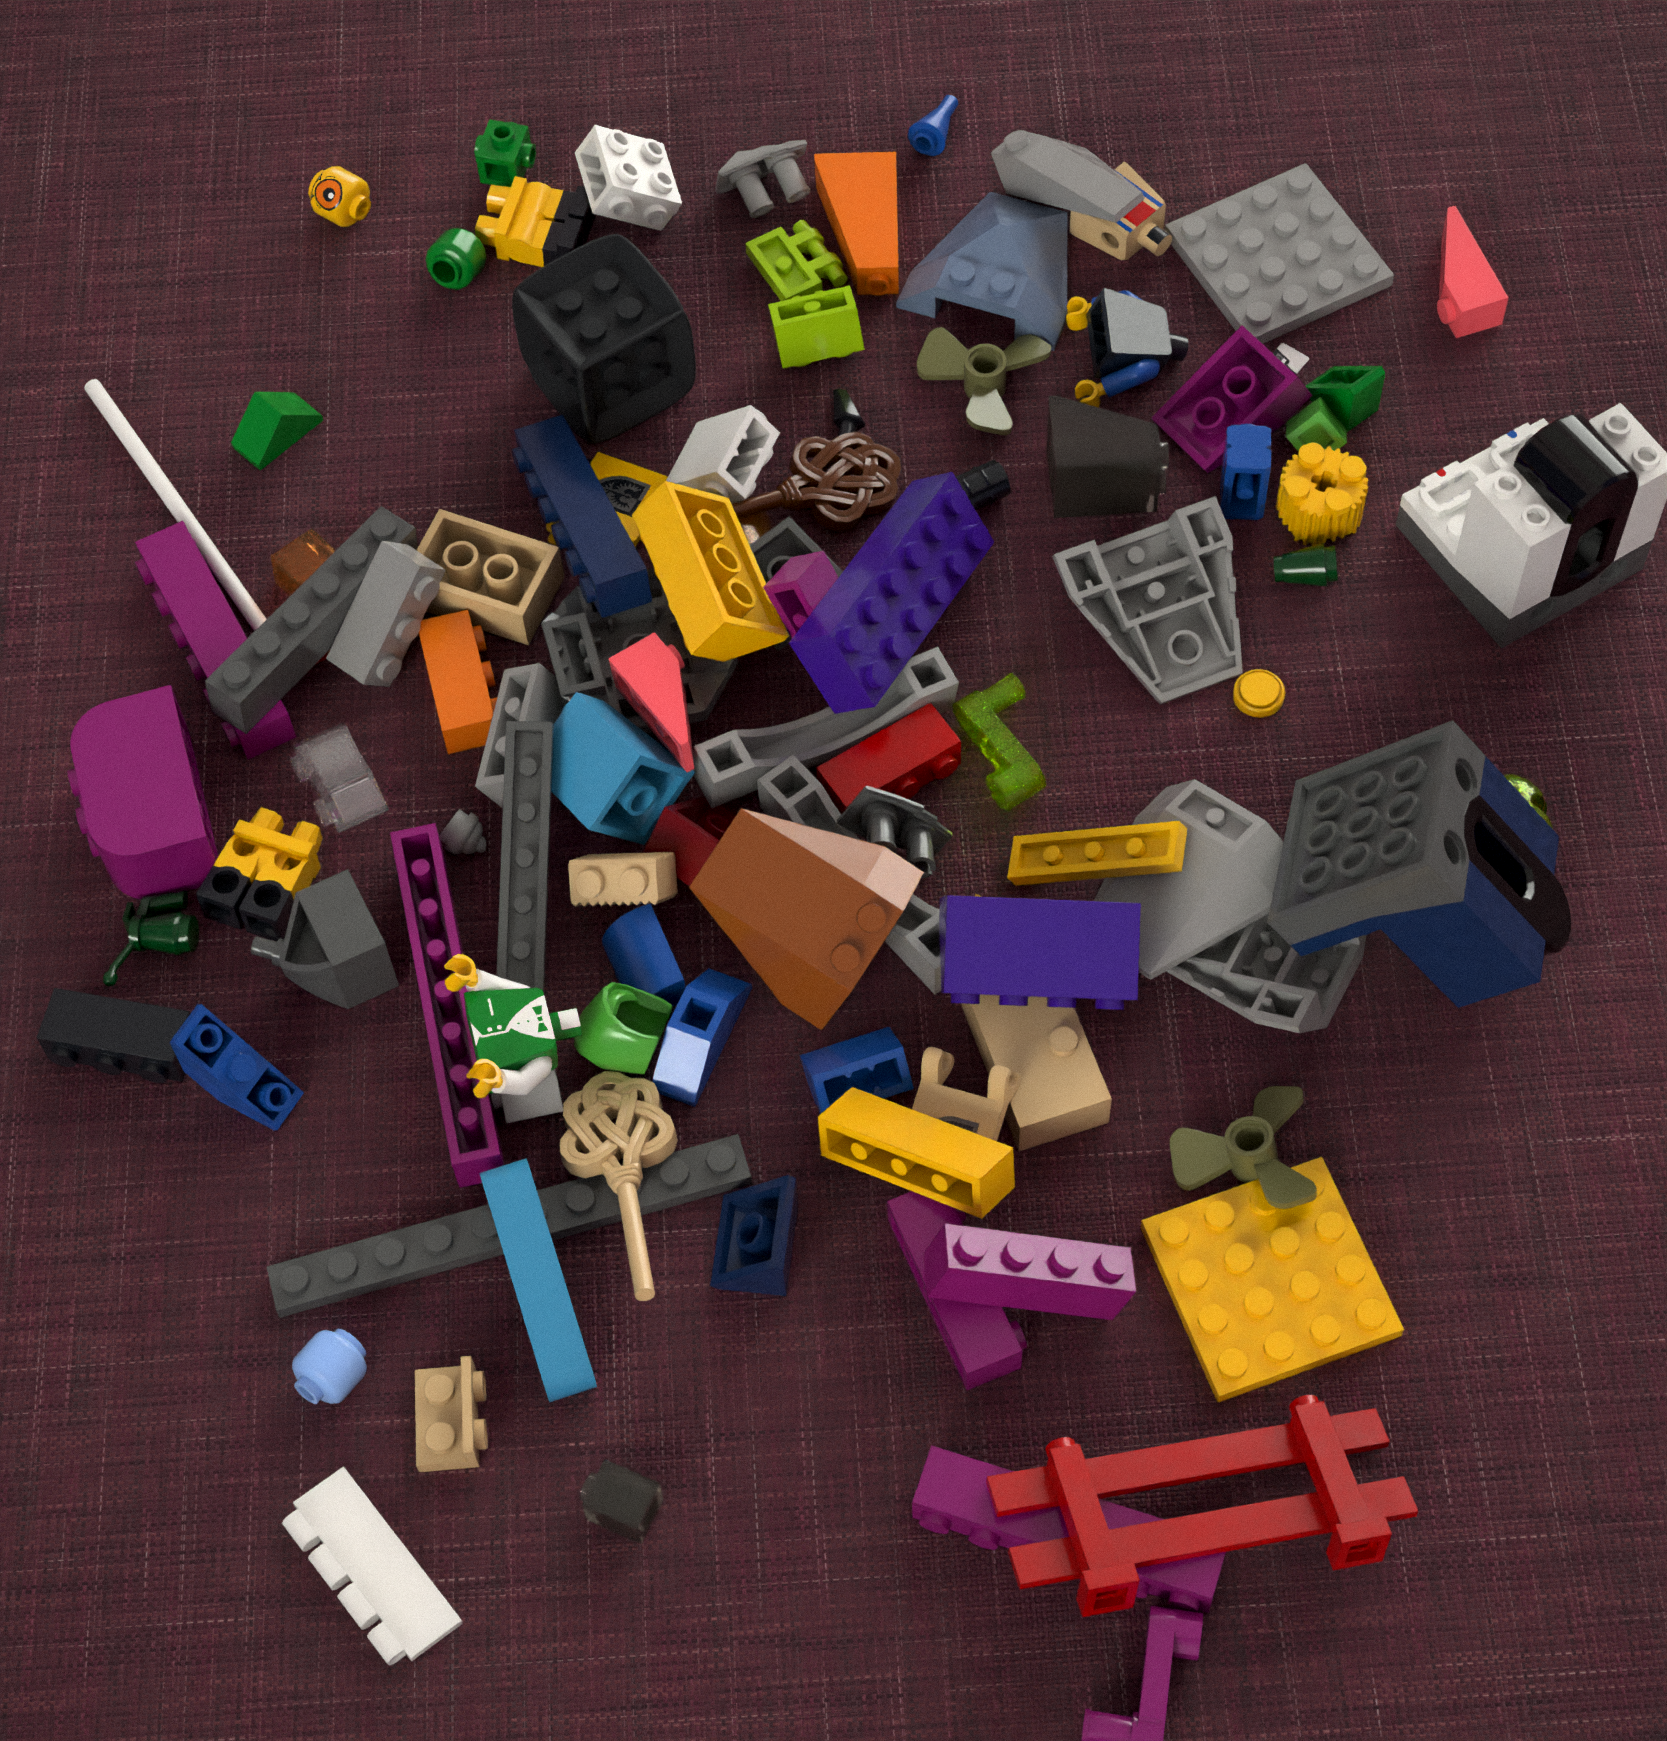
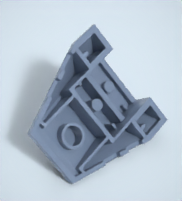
[896,192,1067,351]

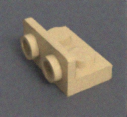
[415,1356,488,1472]

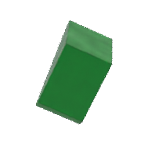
[1306,366,1385,432]
[231,392,323,471]

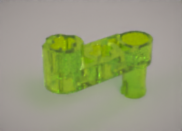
[952,673,1046,811]

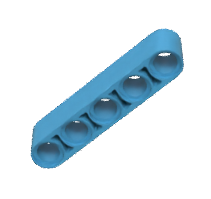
[480,1158,597,1403]

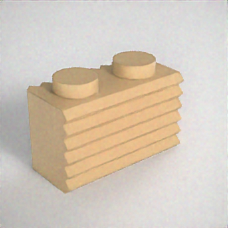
[568,852,678,907]

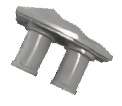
[715,140,810,218]

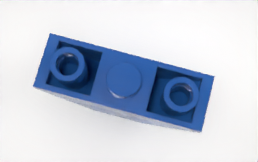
[652,968,752,1107]
[169,1004,304,1130]

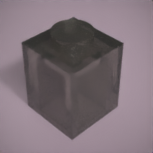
[580,1459,664,1544]

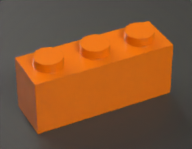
[419,609,497,754]

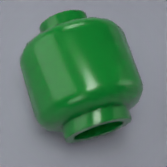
[425,228,487,290]

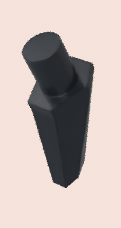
[833,389,865,437]

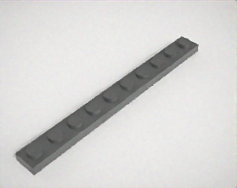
[267,1134,752,1318]

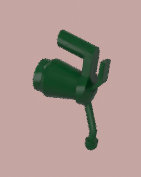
[103,890,199,987]

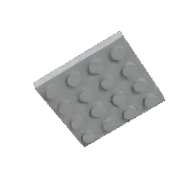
[1165,163,1394,344]

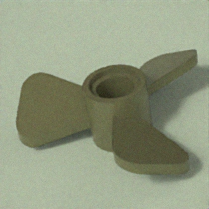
[917,327,1051,435]
[1170,1086,1317,1209]

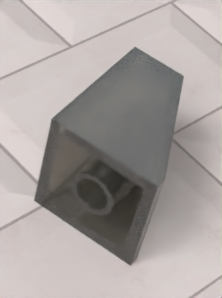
[1046,396,1169,518]

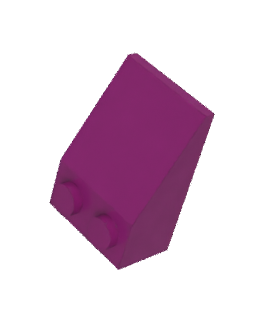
[1151,325,1312,473]

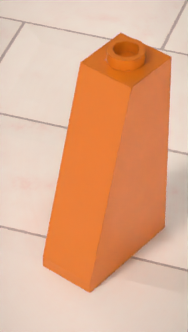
[814,152,899,296]

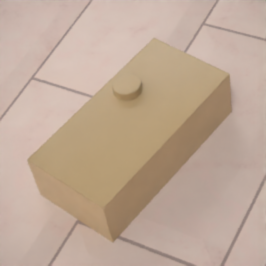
[961,995,1112,1151]

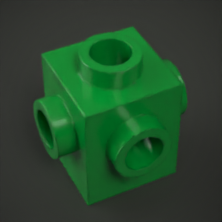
[474,119,536,187]

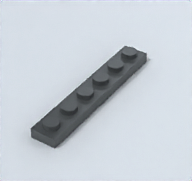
[496,721,554,992]

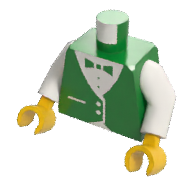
[444,954,582,1098]

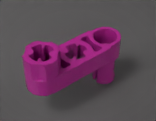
[1081,1606,1203,1741]

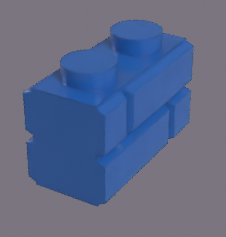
[1220,424,1271,520]

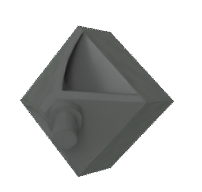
[251,869,399,1009]

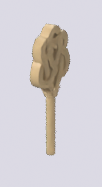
[560,1071,678,1301]

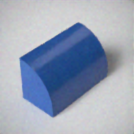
[602,903,685,1006]
[799,1027,914,1114]

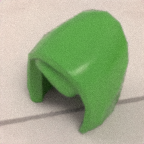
[574,982,672,1074]

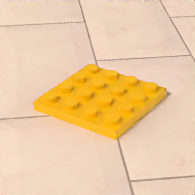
[1140,1157,1404,1403]

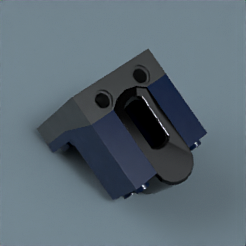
[1267,720,1571,1008]

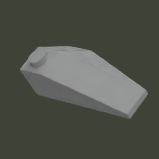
[991,130,1145,223]

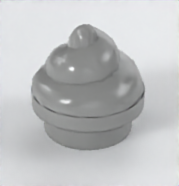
[439,809,486,855]

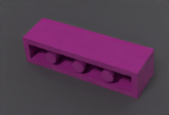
[887,1191,1027,1391]
[923,1223,1136,1320]

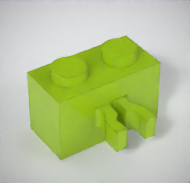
[768,285,865,369]

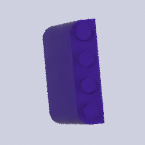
[939,895,1141,1010]

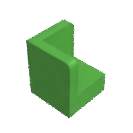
[1286,396,1347,452]

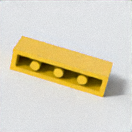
[818,1087,1015,1219]

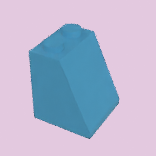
[551,692,695,845]

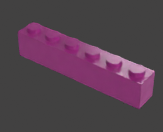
[134,521,296,760]
[912,1445,1226,1613]

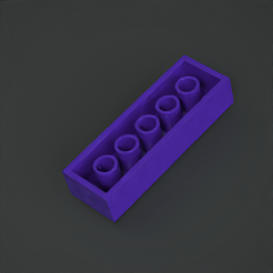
[789,472,994,714]

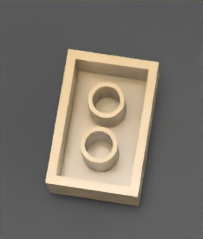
[417,509,564,645]

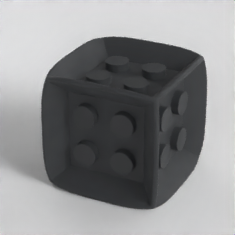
[512,234,696,444]

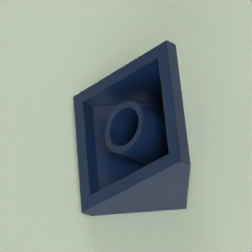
[710,1175,799,1296]

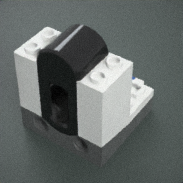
[1396,403,1667,648]

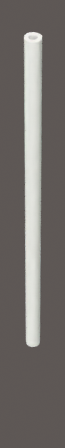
[84,379,267,632]

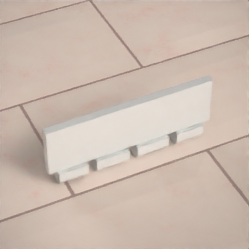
[282,1466,462,1666]

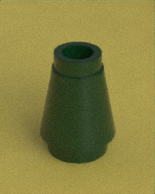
[1273,543,1338,587]

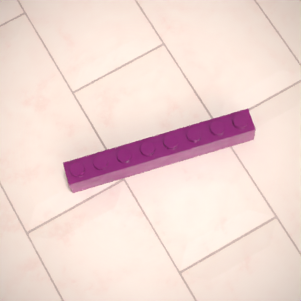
[390,823,505,1188]

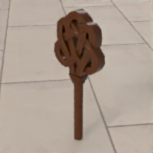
[731,432,901,532]

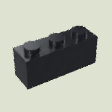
[37,988,191,1083]

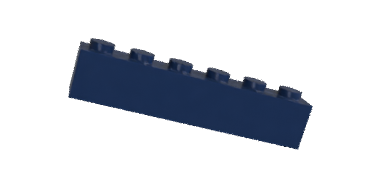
[511,415,652,618]

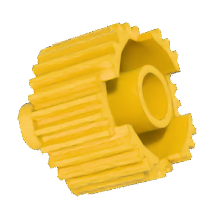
[1276,442,1368,546]

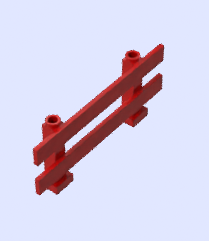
[986,1395,1418,1617]

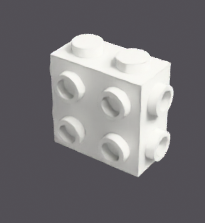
[575,125,682,231]
[666,405,780,503]

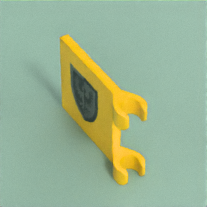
[546,452,668,548]

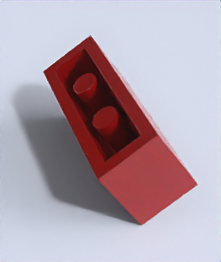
[817,702,961,815]

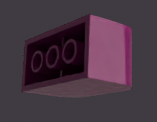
[67,685,219,899]

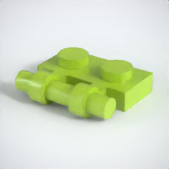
[745,220,848,301]

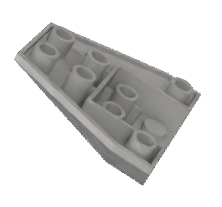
[1094,779,1283,980]

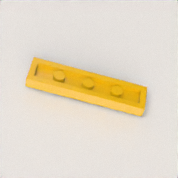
[1007,821,1187,886]

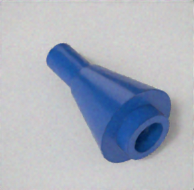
[908,95,958,156]

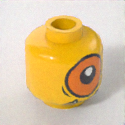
[308,166,371,227]

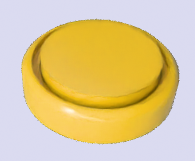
[1233,669,1285,718]

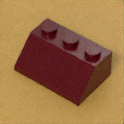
[643,796,737,894]

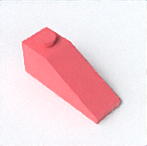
[1437,206,1509,338]
[609,632,695,773]

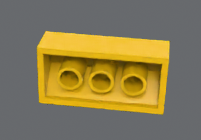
[632,481,789,662]

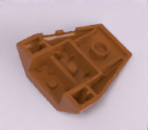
[689,808,924,1030]

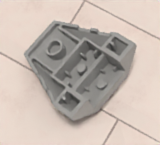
[1052,496,1243,705]
[1167,914,1366,1033]

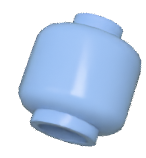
[292,1329,367,1404]

